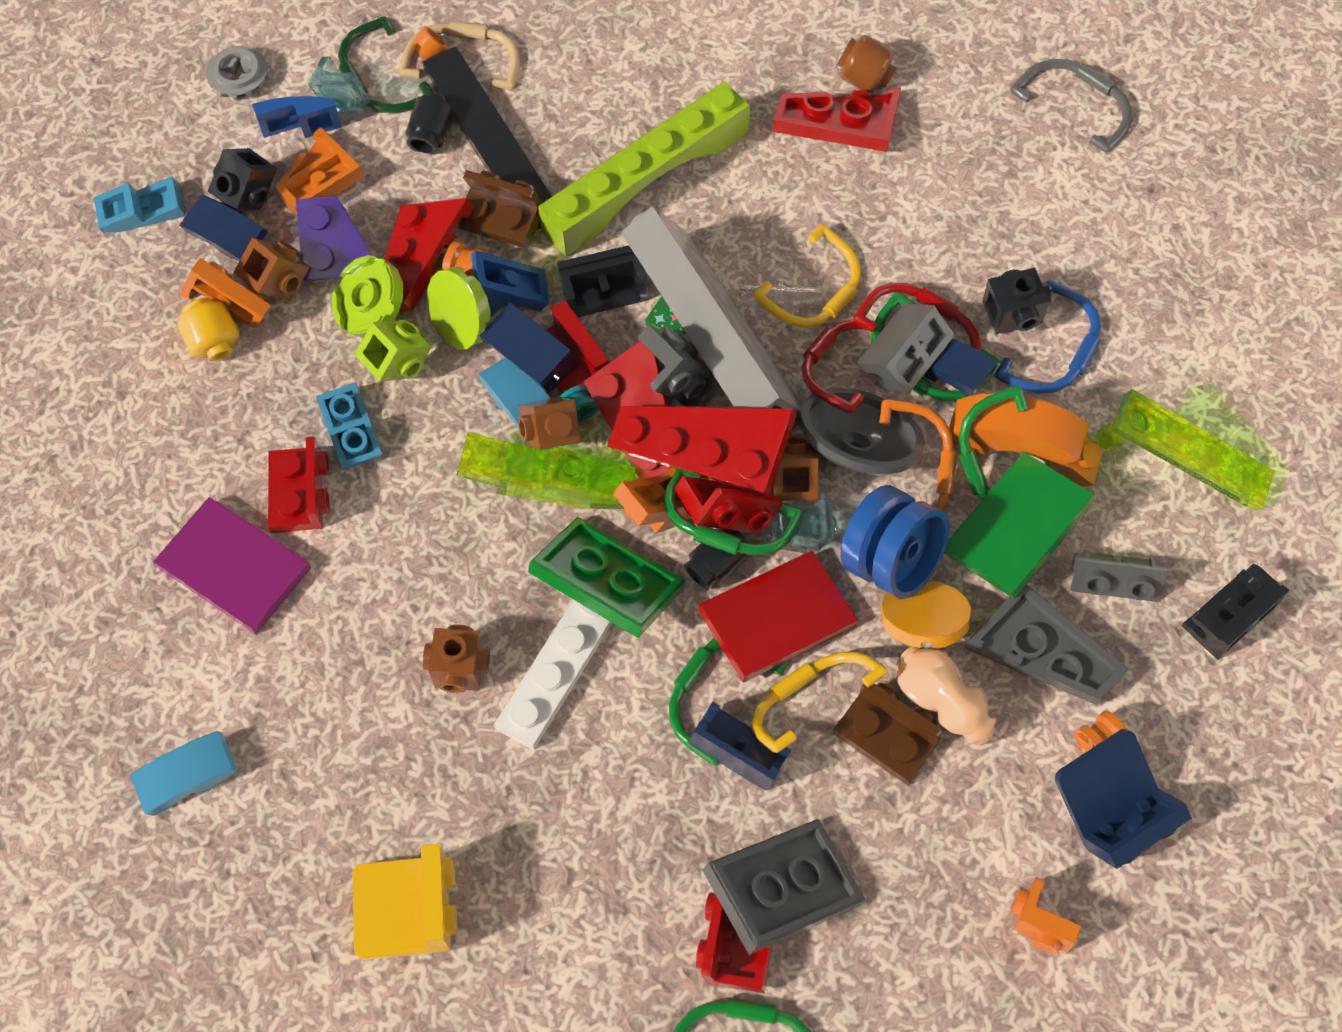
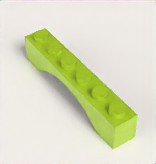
[538,81,750,257]

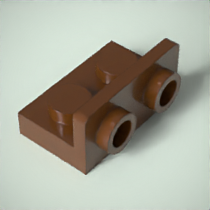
[457,170,543,249]
[832,683,943,786]

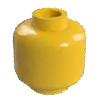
[177,297,239,362]

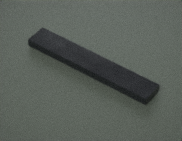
[422,46,552,231]

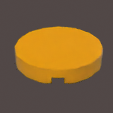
[881,580,971,648]

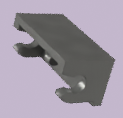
[856,303,955,395]

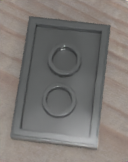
[702,819,866,955]

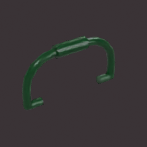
[338,16,434,114]

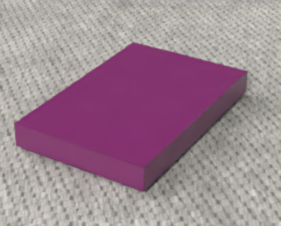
[153,497,311,634]

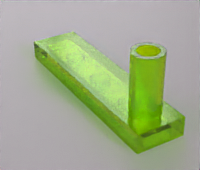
[1096,389,1275,511]

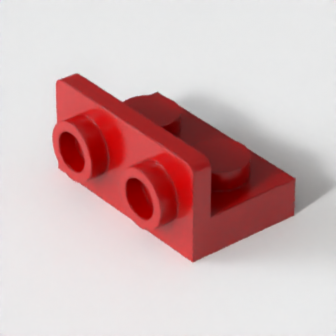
[268,436,330,533]

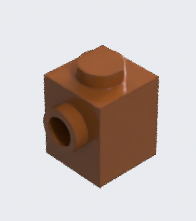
[518,397,581,450]
[772,437,818,501]

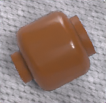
[837,35,897,93]

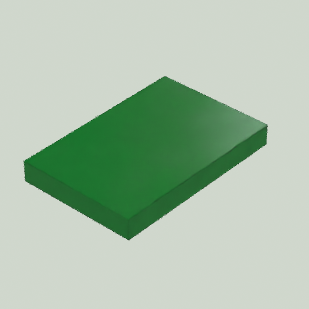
[944,452,1096,599]
[527,517,686,639]

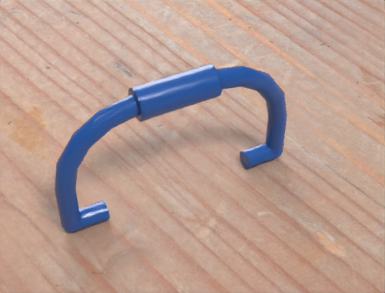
[995,280,1101,394]

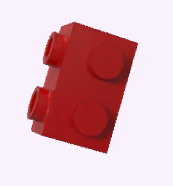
[674,476,783,534]
[696,892,773,994]

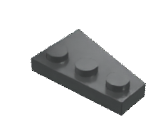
[964,585,1129,705]

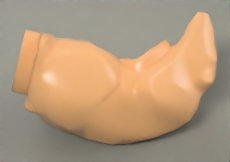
[896,646,996,745]

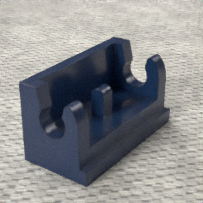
[479,303,578,392]
[688,701,792,790]

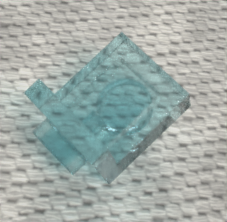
[308,56,369,112]
[766,498,837,553]

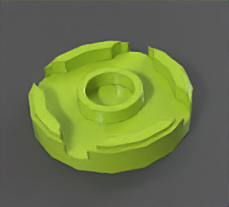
[332,255,403,338]
[427,266,491,350]

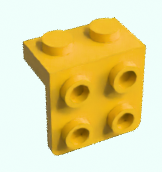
[353,843,457,960]

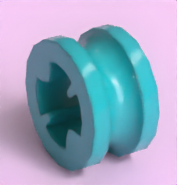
[559,385,599,423]

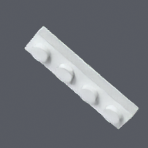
[494,600,612,750]

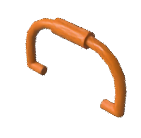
[879,399,957,512]

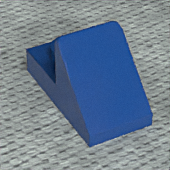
[471,250,549,317]

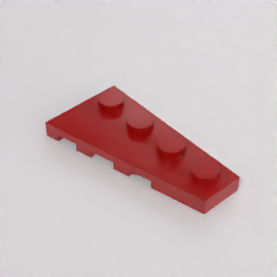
[607,406,797,496]

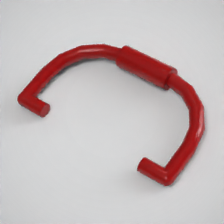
[853,282,982,351]
[801,319,885,414]

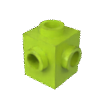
[354,320,431,382]

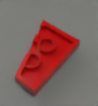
[772,88,901,152]
[384,198,475,313]
[583,341,672,479]

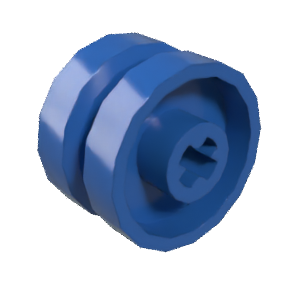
[840,485,950,599]

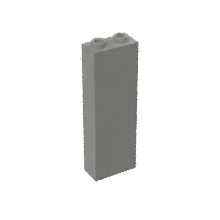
[621,206,802,431]

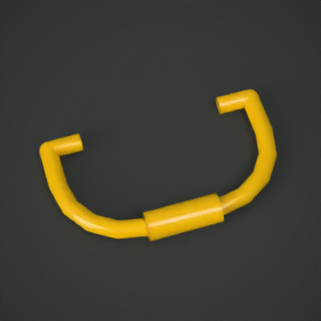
[753,224,861,328]
[751,652,888,753]

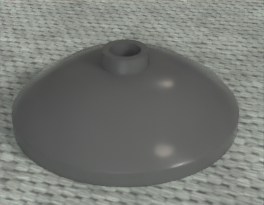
[799,388,925,476]

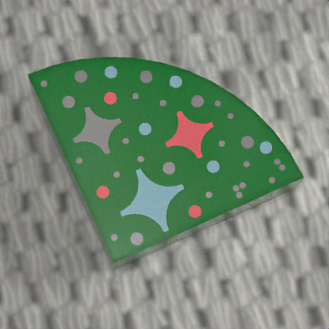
[645,296,686,336]

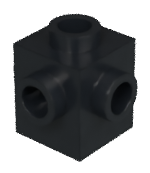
[208,148,278,213]
[982,267,1051,335]

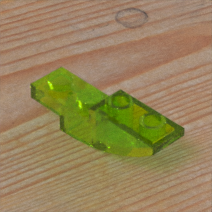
[456,432,636,509]

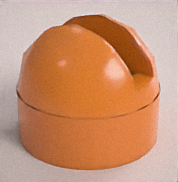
[414,26,448,60]

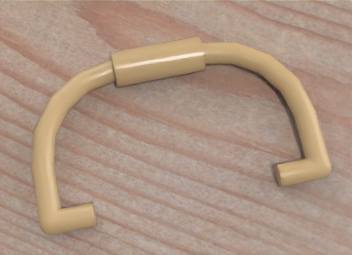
[398,20,520,90]

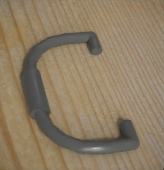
[1010,59,1132,153]

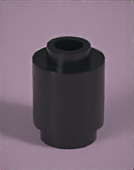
[405,94,453,155]
[684,528,749,590]

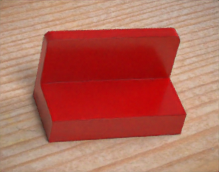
[546,301,609,394]

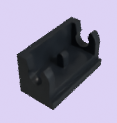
[557,245,649,317]
[1181,564,1290,660]

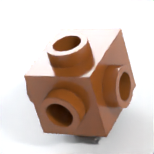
[233,237,310,302]
[423,624,490,693]

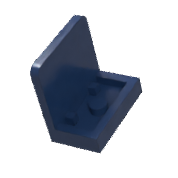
[1055,729,1192,869]

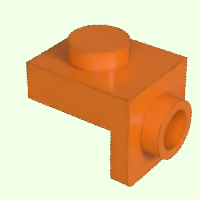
[1010,877,1082,954]

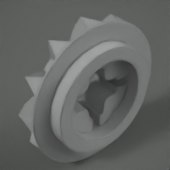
[206,46,269,100]

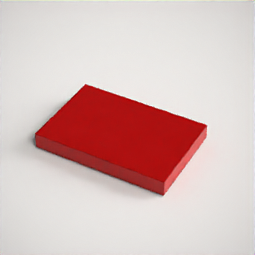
[698,550,858,683]

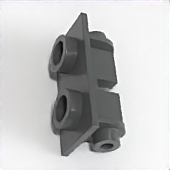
[1070,550,1168,602]

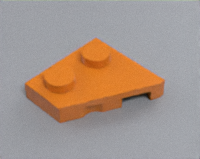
[275,128,365,216]
[180,258,271,329]

